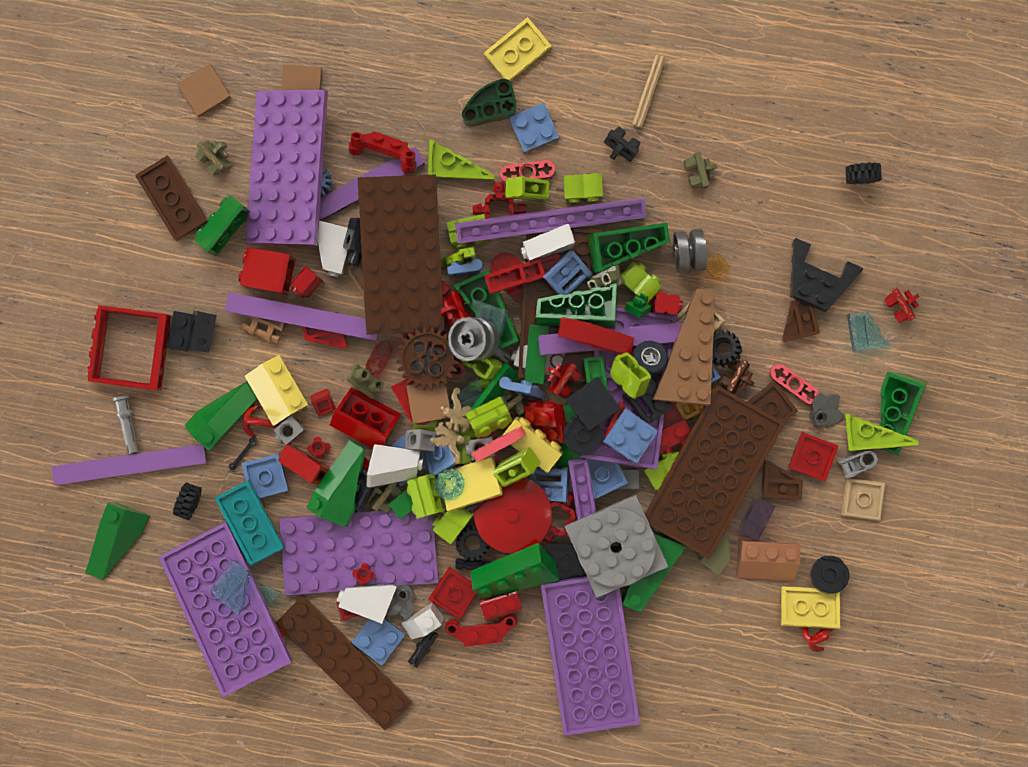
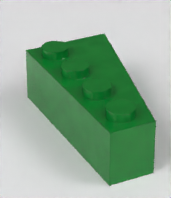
[587,222,670,272]
[454,270,520,349]
[536,283,618,328]
[622,533,686,612]
[471,543,559,599]

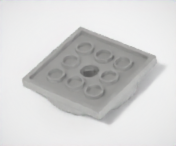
[565,494,668,598]

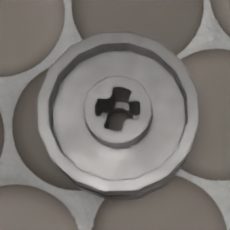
[673,228,707,273]
[448,317,499,361]

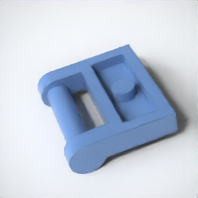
[543,250,593,295]
[447,259,483,278]
[499,377,546,400]
[530,467,570,502]

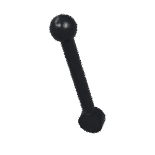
[229,438,257,470]

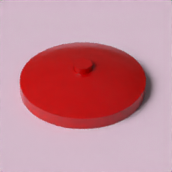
[474,477,552,553]

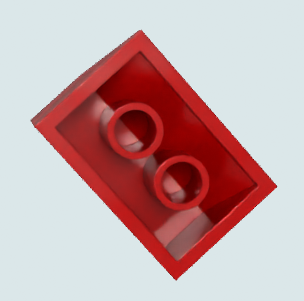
[329,387,401,448]

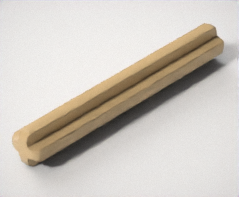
[632,55,665,128]

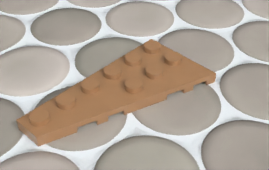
[652,289,715,406]

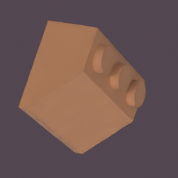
[736,539,801,581]

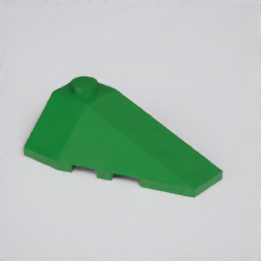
[306,440,366,527]

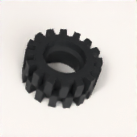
[845,162,882,185]
[712,330,742,368]
[173,482,202,520]
[456,525,490,561]

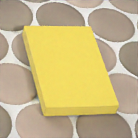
[484,17,552,82]
[439,457,503,512]
[781,586,840,629]

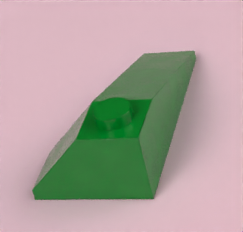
[880,371,928,456]
[184,381,258,451]
[85,501,150,580]

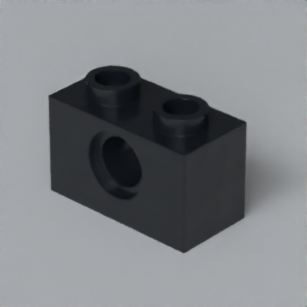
[186,311,217,353]

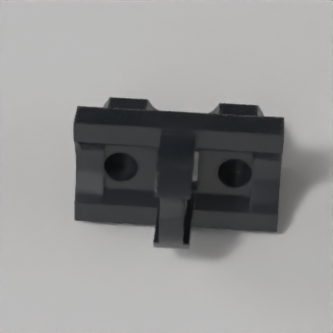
[604,127,640,163]

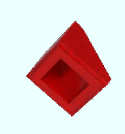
[310,389,336,417]

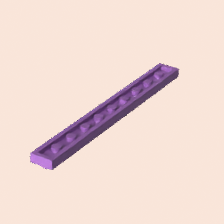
[455,197,646,244]

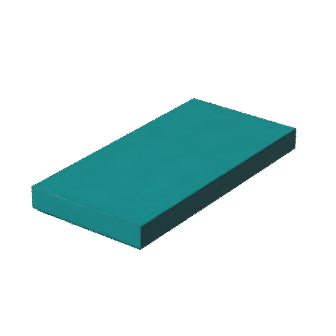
[214,480,285,566]

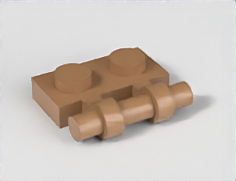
[242,315,286,344]

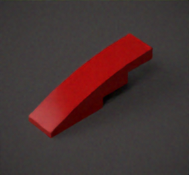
[484,253,561,294]
[557,316,634,355]

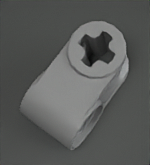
[837,450,878,479]

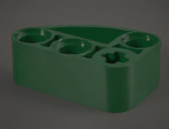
[462,79,517,126]

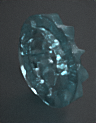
[434,468,464,499]

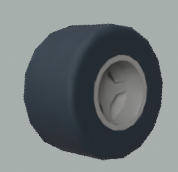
[632,340,668,378]

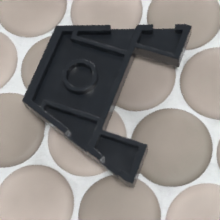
[790,238,863,312]

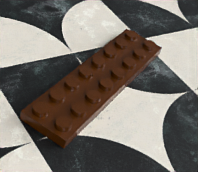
[276,595,412,730]

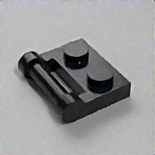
[622,378,673,424]

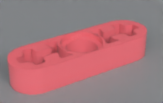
[500,160,555,183]
[769,364,819,404]
[472,426,526,462]

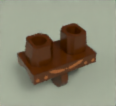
[720,359,754,395]

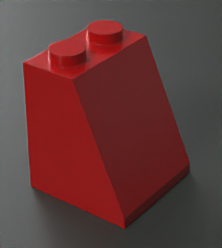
[238,248,296,296]

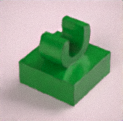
[624,293,652,318]

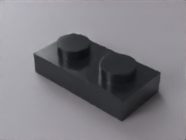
[167,311,193,352]

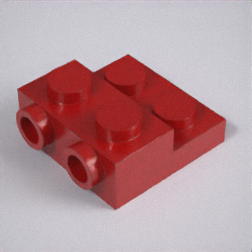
[523,399,566,443]
[659,402,690,455]

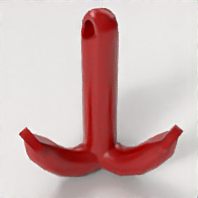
[242,405,281,438]
[802,627,835,652]

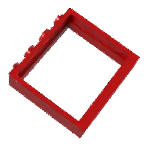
[86,305,172,391]

